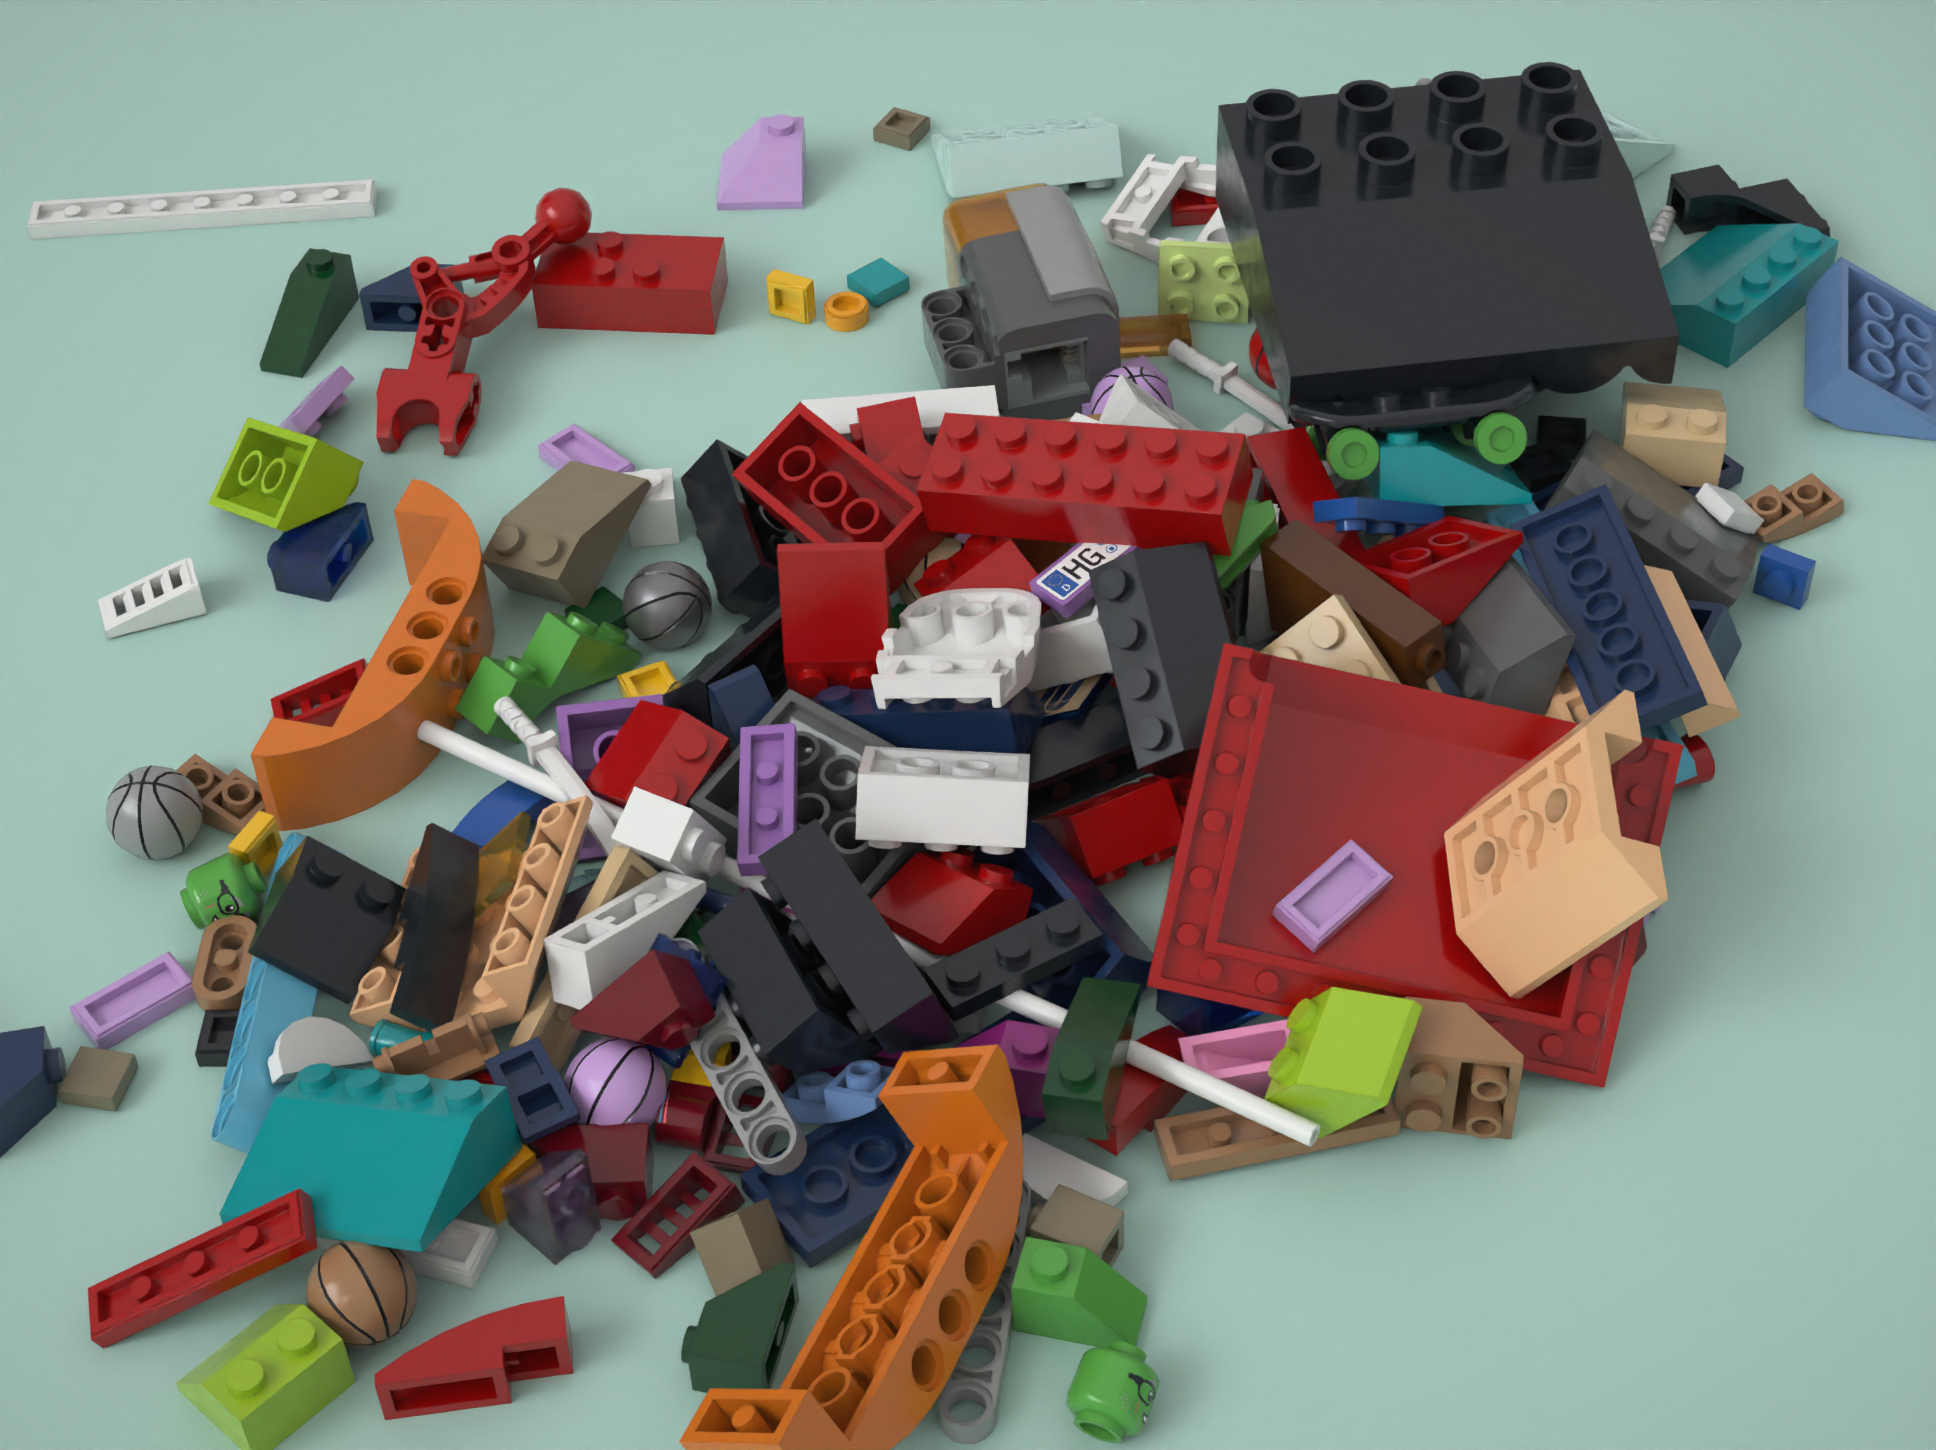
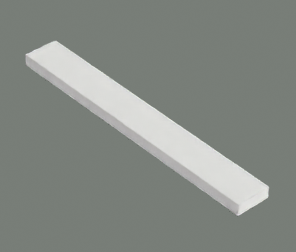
[27,179,378,240]

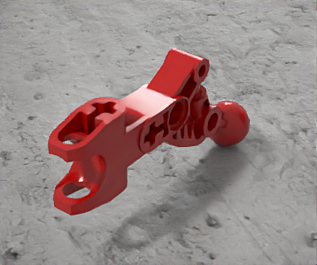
[376,188,592,456]

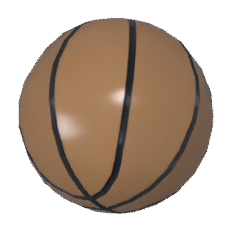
[306,1241,418,1348]

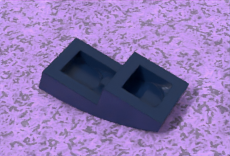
[484,1037,581,1145]

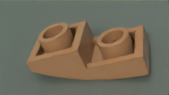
[1744,473,1844,543]
[176,754,266,834]

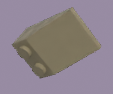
[482,460,652,608]

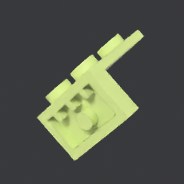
[1158,240,1250,324]

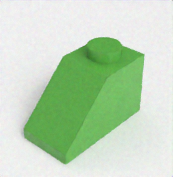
[1011,1236,1147,1348]

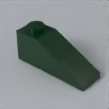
[259,248,359,378]
[1042,977,1142,1141]

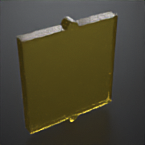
[474,811,531,921]

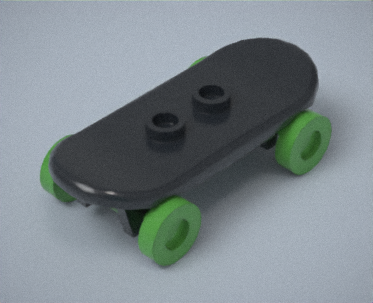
[1289,379,1536,480]

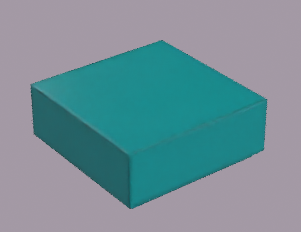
[847,257,910,308]

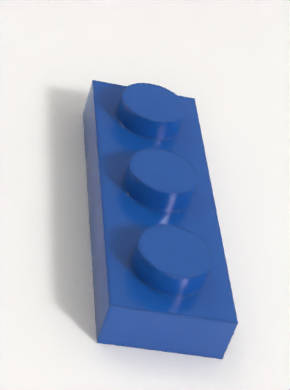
[1313,497,1444,538]

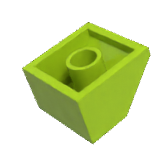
[1264,987,1423,1139]
[176,1304,356,1450]

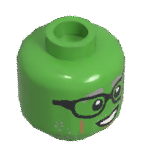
[180,853,268,930]
[1066,1341,1159,1443]

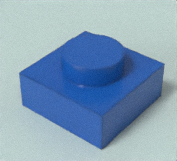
[1753,544,1816,610]

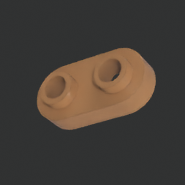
[192,915,257,1011]

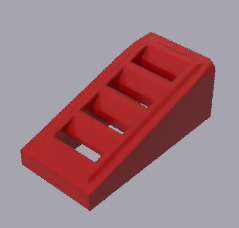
[270,658,368,727]

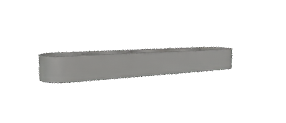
[657,938,807,1175]
[938,1180,1032,1444]

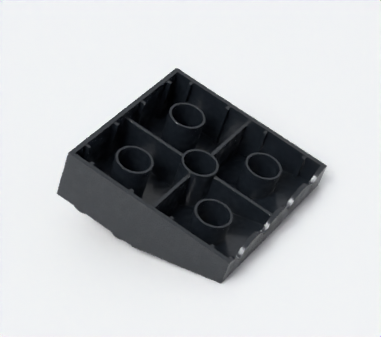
[1215,62,1680,424]

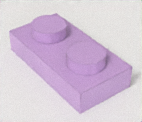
[278,365,355,437]

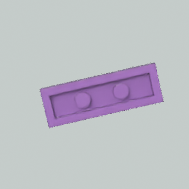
[737,723,798,877]

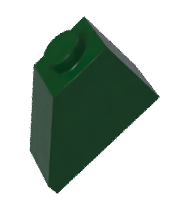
[681,1262,799,1393]

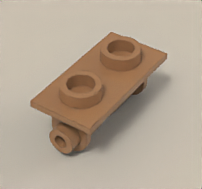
[372,1011,500,1081]

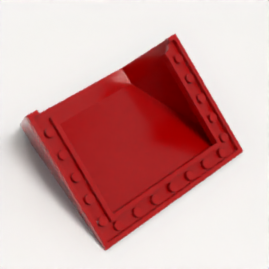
[1146,643,1684,1088]

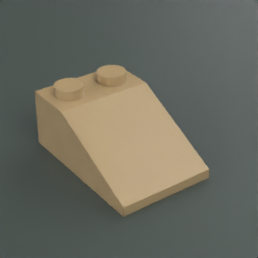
[1620,381,1727,487]

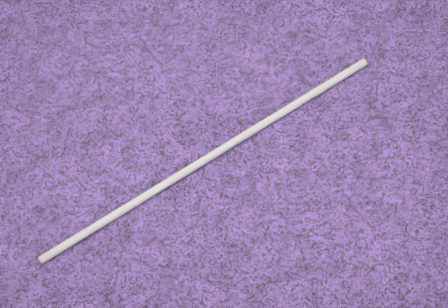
[417,720,1321,1147]

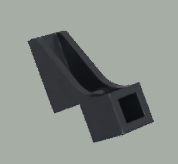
[1666,164,1830,237]

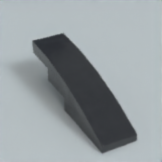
[390,823,479,1033]

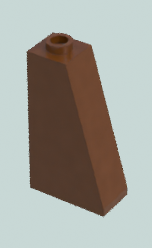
[1259,520,1446,687]

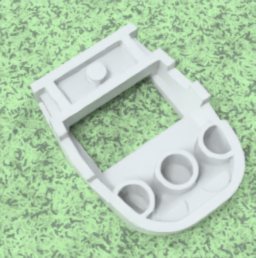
[1100,154,1230,263]
[871,588,1041,709]

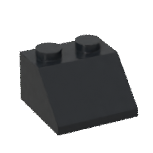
[248,835,406,1004]

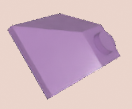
[717,115,807,210]

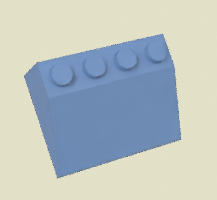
[1804,257,1936,441]

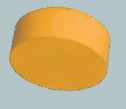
[824,291,869,332]

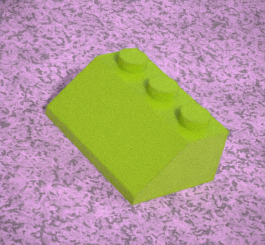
[208,417,364,532]

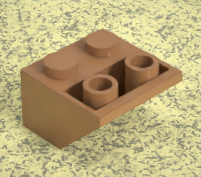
[1394,997,1524,1139]

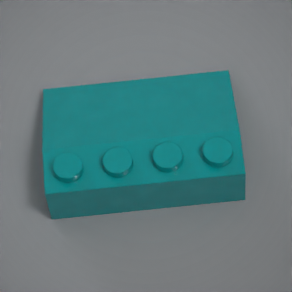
[1660,223,1839,368]
[1362,427,1532,506]
[219,1063,522,1252]

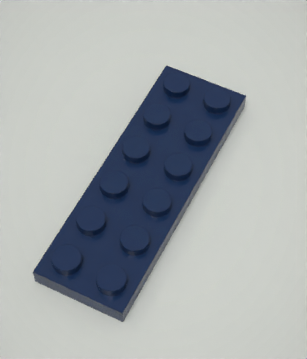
[1509,484,1708,732]
[740,1011,1046,1268]

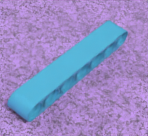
[211,831,345,1154]

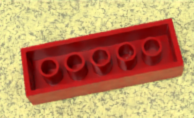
[917,413,1253,556]

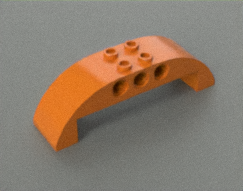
[250,479,495,831]
[679,1044,1024,1450]

